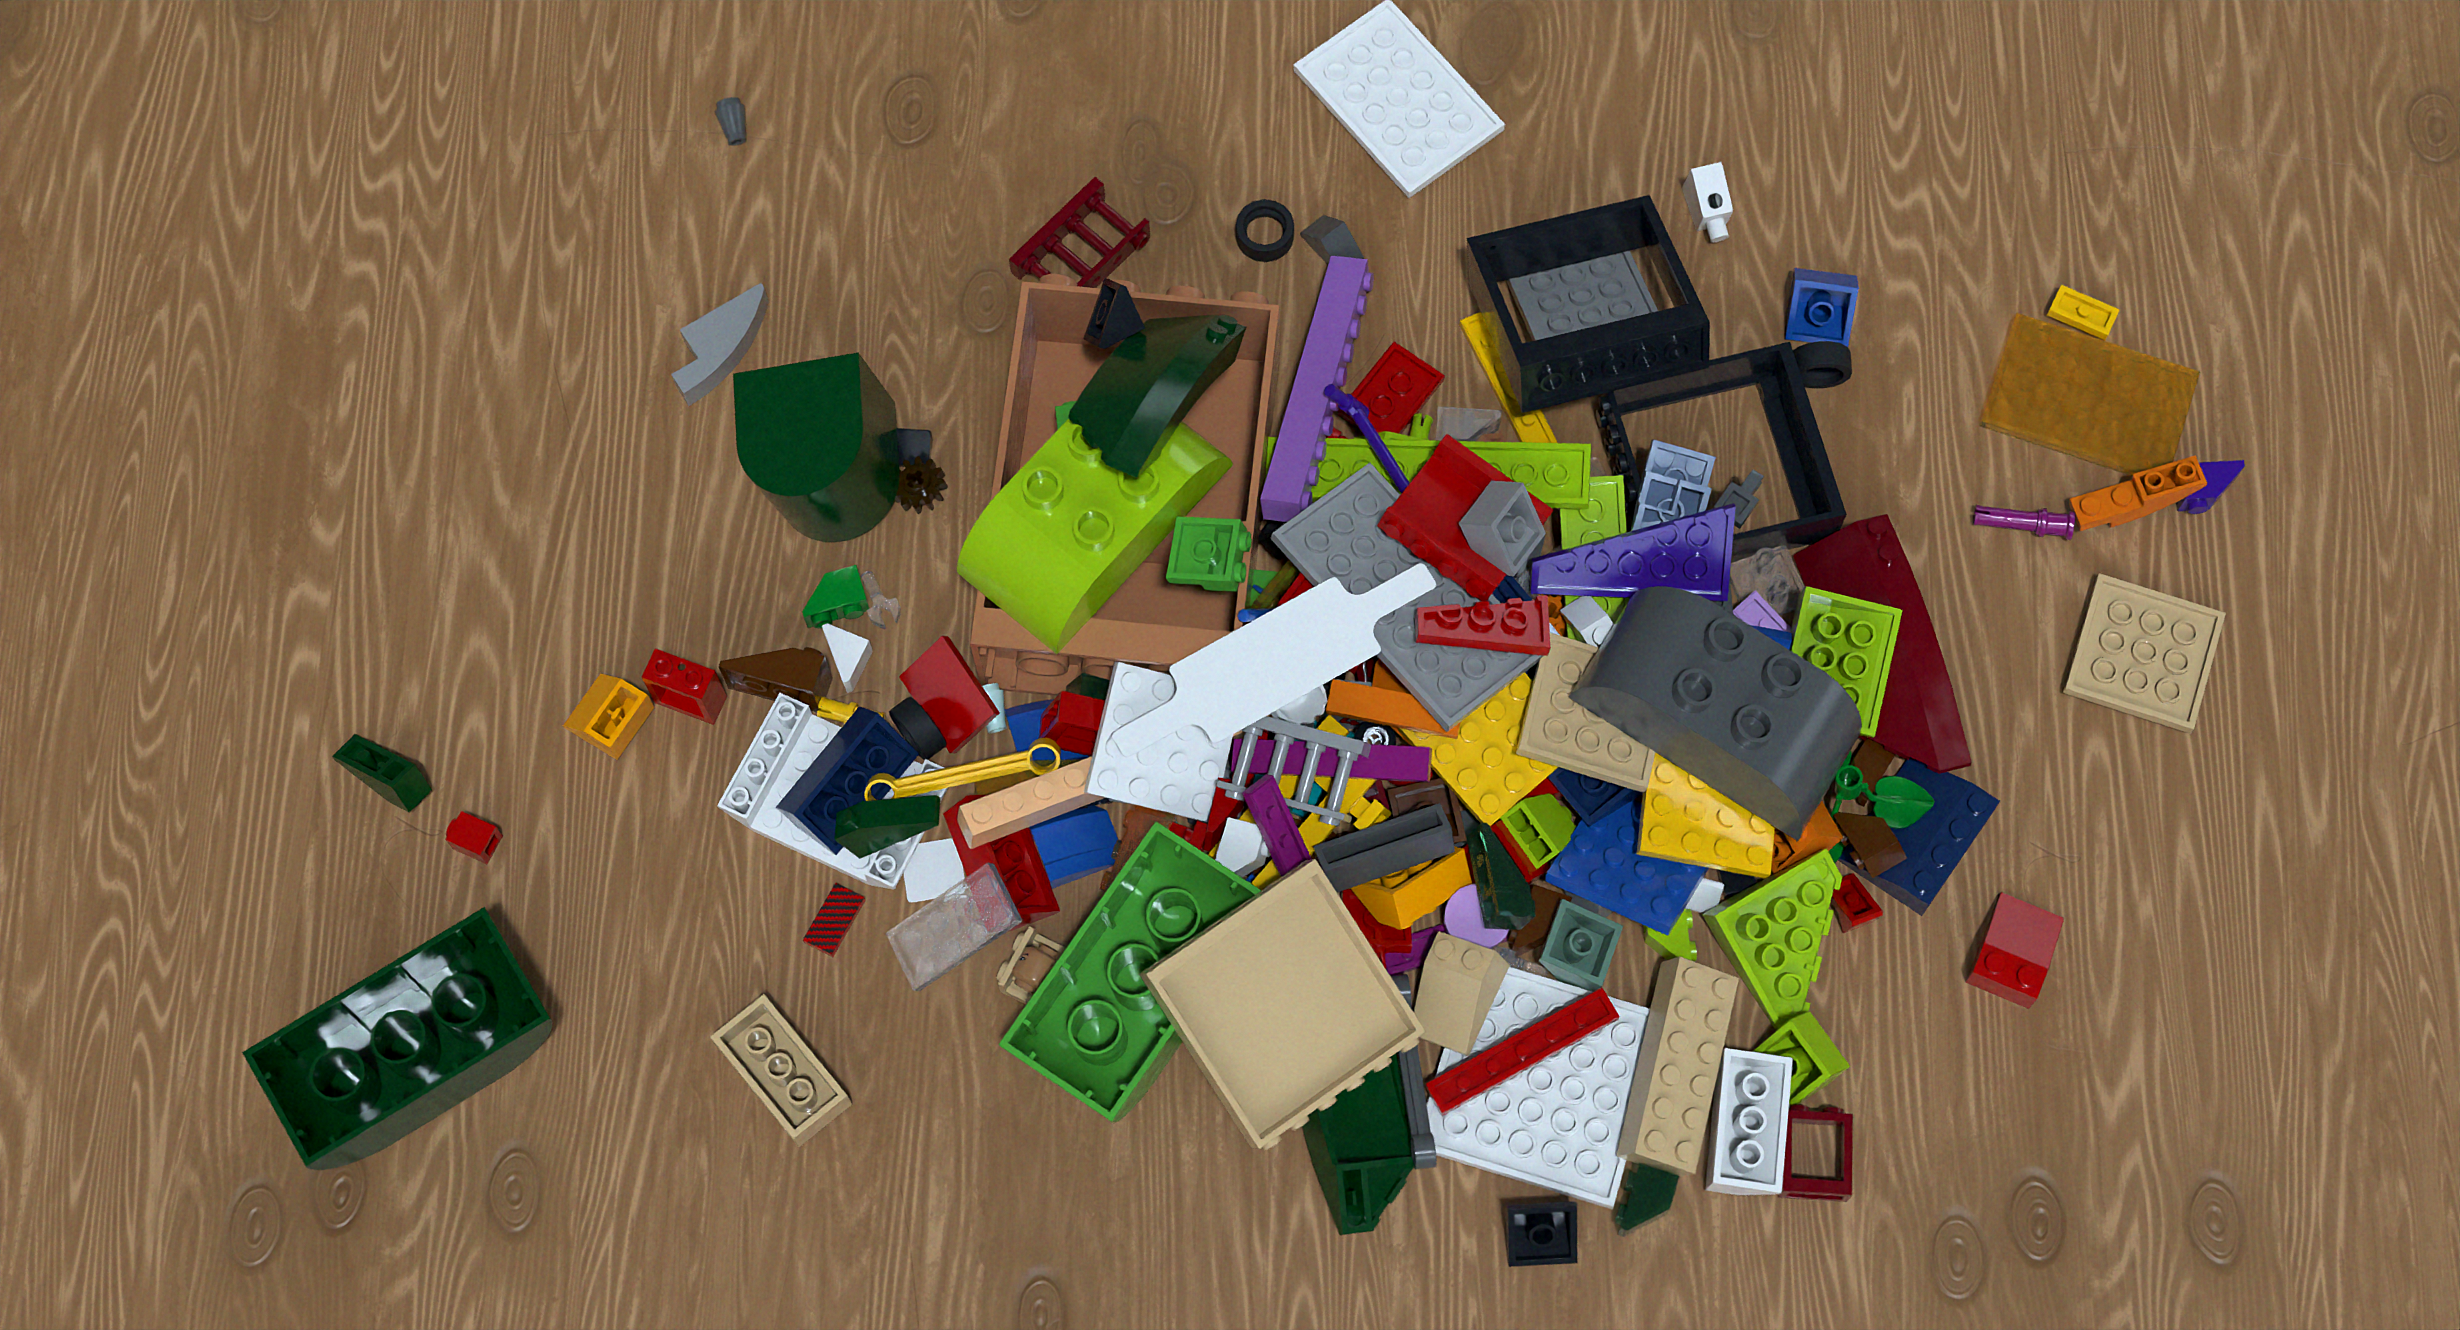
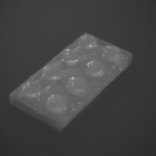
[885,863,1023,991]

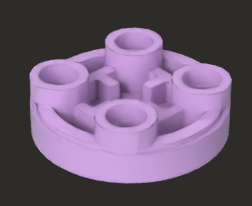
[1443,884,1512,949]

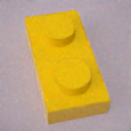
[2047,284,2120,341]

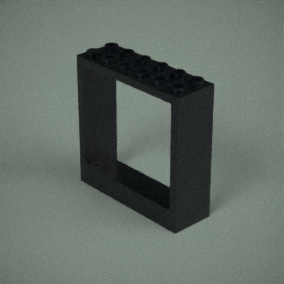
[1467,195,1710,413]
[1596,342,1847,563]

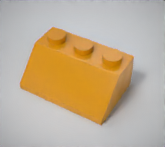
[1350,846,1472,929]

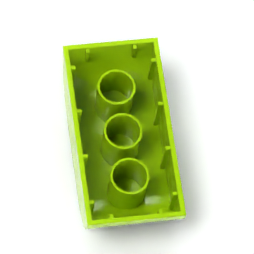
[957,419,1233,654]

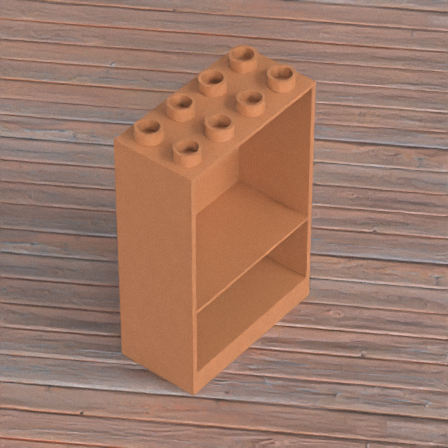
[970,274,1280,700]

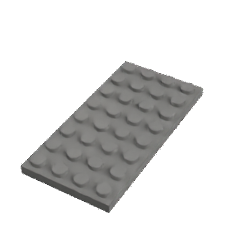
[1271,463,1543,732]

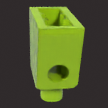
[1500,793,1576,869]

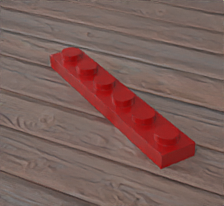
[1425,988,1620,1116]

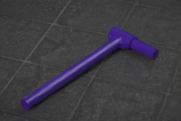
[1324,384,1410,494]

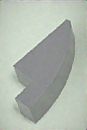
[671,283,768,406]

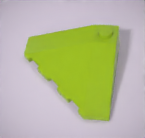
[1702,848,1843,1031]

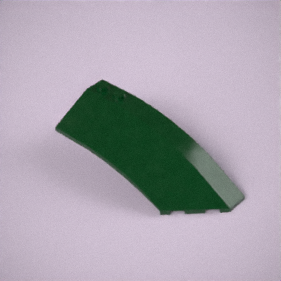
[1068,315,1246,478]
[1302,968,1414,1235]

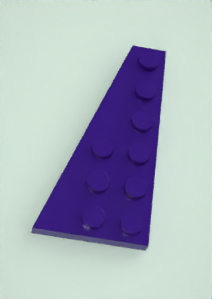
[1530,503,1736,601]

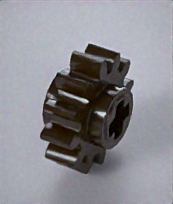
[895,456,948,514]

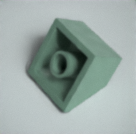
[1539,899,1623,992]

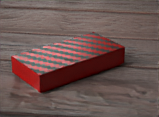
[803,883,866,957]

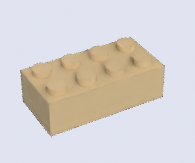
[710,994,852,1147]

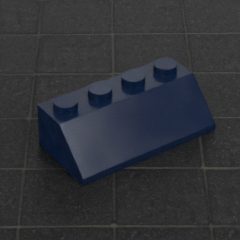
[776,706,919,855]

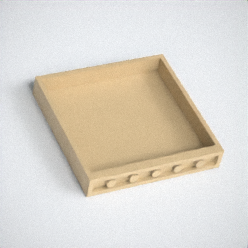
[1139,859,1426,1150]

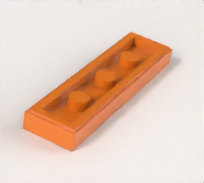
[1326,679,1461,739]

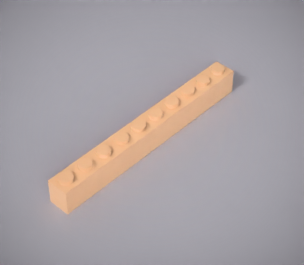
[957,714,1273,849]

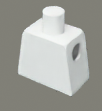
[1682,162,1733,242]

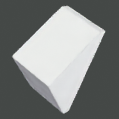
[822,623,873,693]

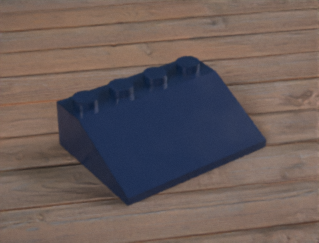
[1838,757,2000,916]

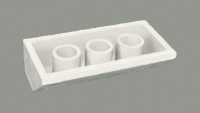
[1705,1048,1793,1195]

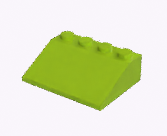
[1790,586,1902,737]

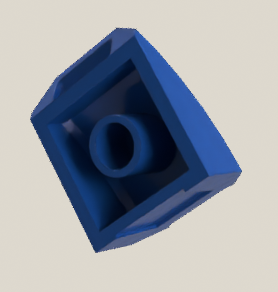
[1004,699,1090,777]
[1029,805,1121,889]

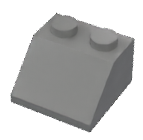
[1459,481,1546,576]

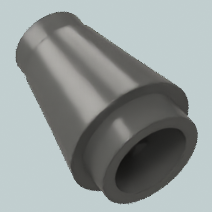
[715,97,746,146]

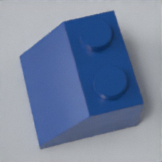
[1785,268,1859,347]

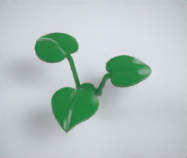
[1828,751,1935,863]

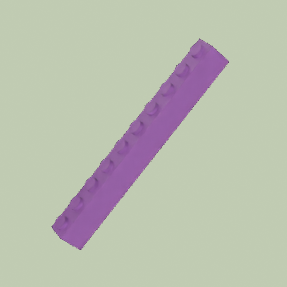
[1260,256,1374,522]

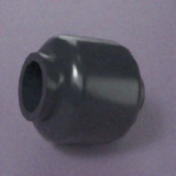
[1353,721,1396,746]

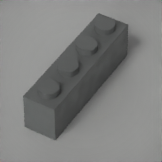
[1313,803,1455,892]

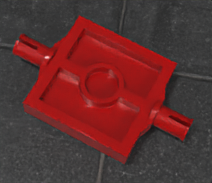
[1341,889,1412,969]

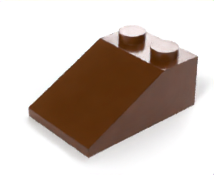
[719,647,833,712]

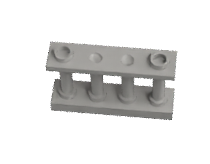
[1216,716,1372,827]

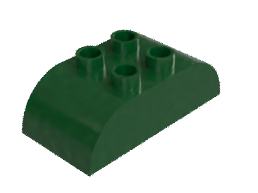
[242,907,552,1170]

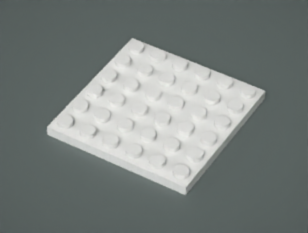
[1427,967,1650,1209]

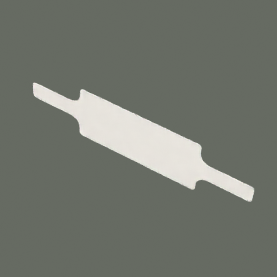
[1112,563,1436,757]

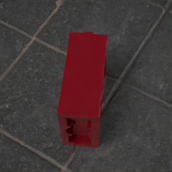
[1778,1105,1853,1202]

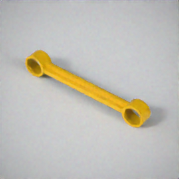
[864,738,1061,801]

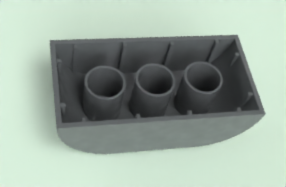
[1568,586,1862,841]

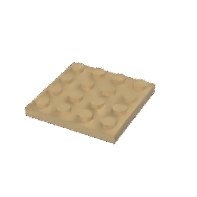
[2063,573,2226,734]
[1516,633,1655,793]

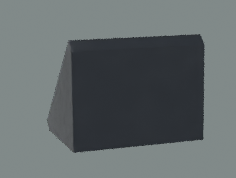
[1084,278,1145,349]
[1504,1201,1578,1267]

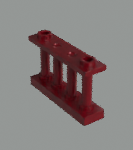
[1009,177,1150,288]

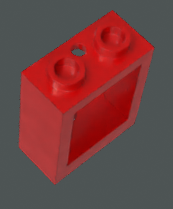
[641,648,727,725]
[1038,691,1105,756]

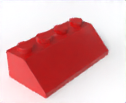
[943,794,1060,933]

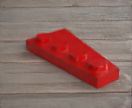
[1415,595,1551,656]

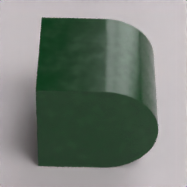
[733,352,900,542]

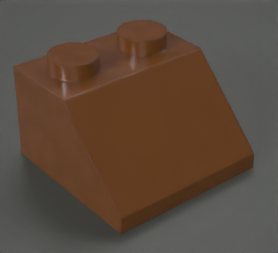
[1387,778,1467,844]

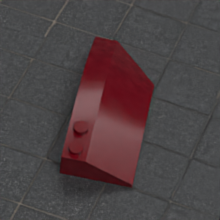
[1792,514,1972,774]

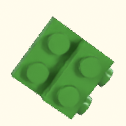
[1166,517,1252,592]

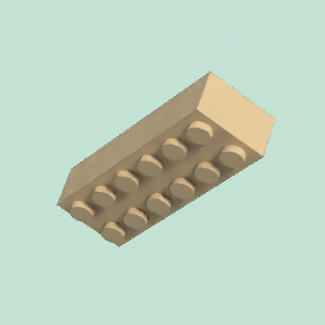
[1616,957,1739,1177]

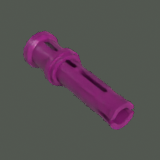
[1973,505,2075,540]

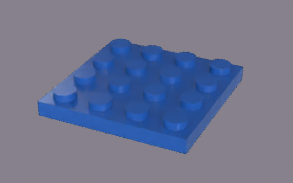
[1545,800,1709,936]

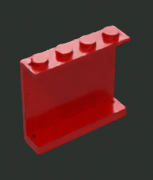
[1377,434,1554,601]

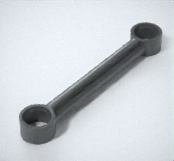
[1390,974,1437,1170]

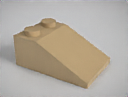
[1414,931,1510,1056]

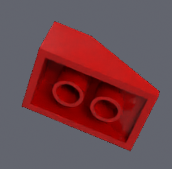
[1965,892,2064,1009]

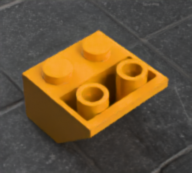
[563,673,655,760]

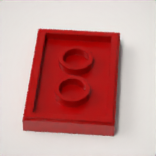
[1338,341,1445,434]
[899,636,1000,754]

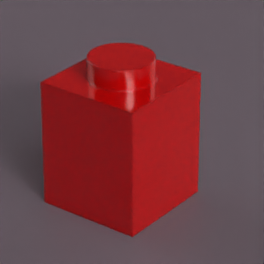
[445,811,503,864]

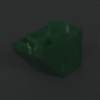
[1614,1163,1679,1237]

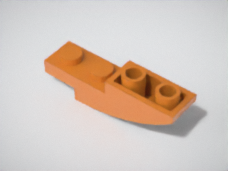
[2069,455,2207,531]

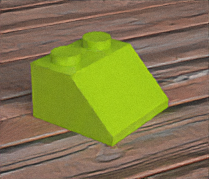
[1752,1011,1851,1106]

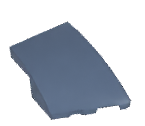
[1631,439,1716,531]

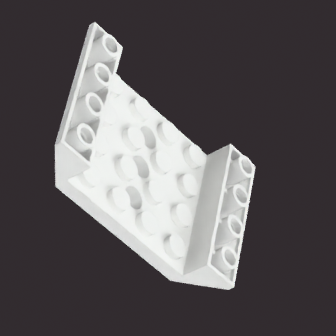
[717,693,948,889]

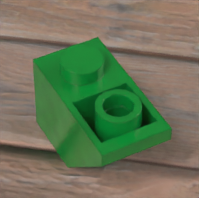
[802,565,870,628]

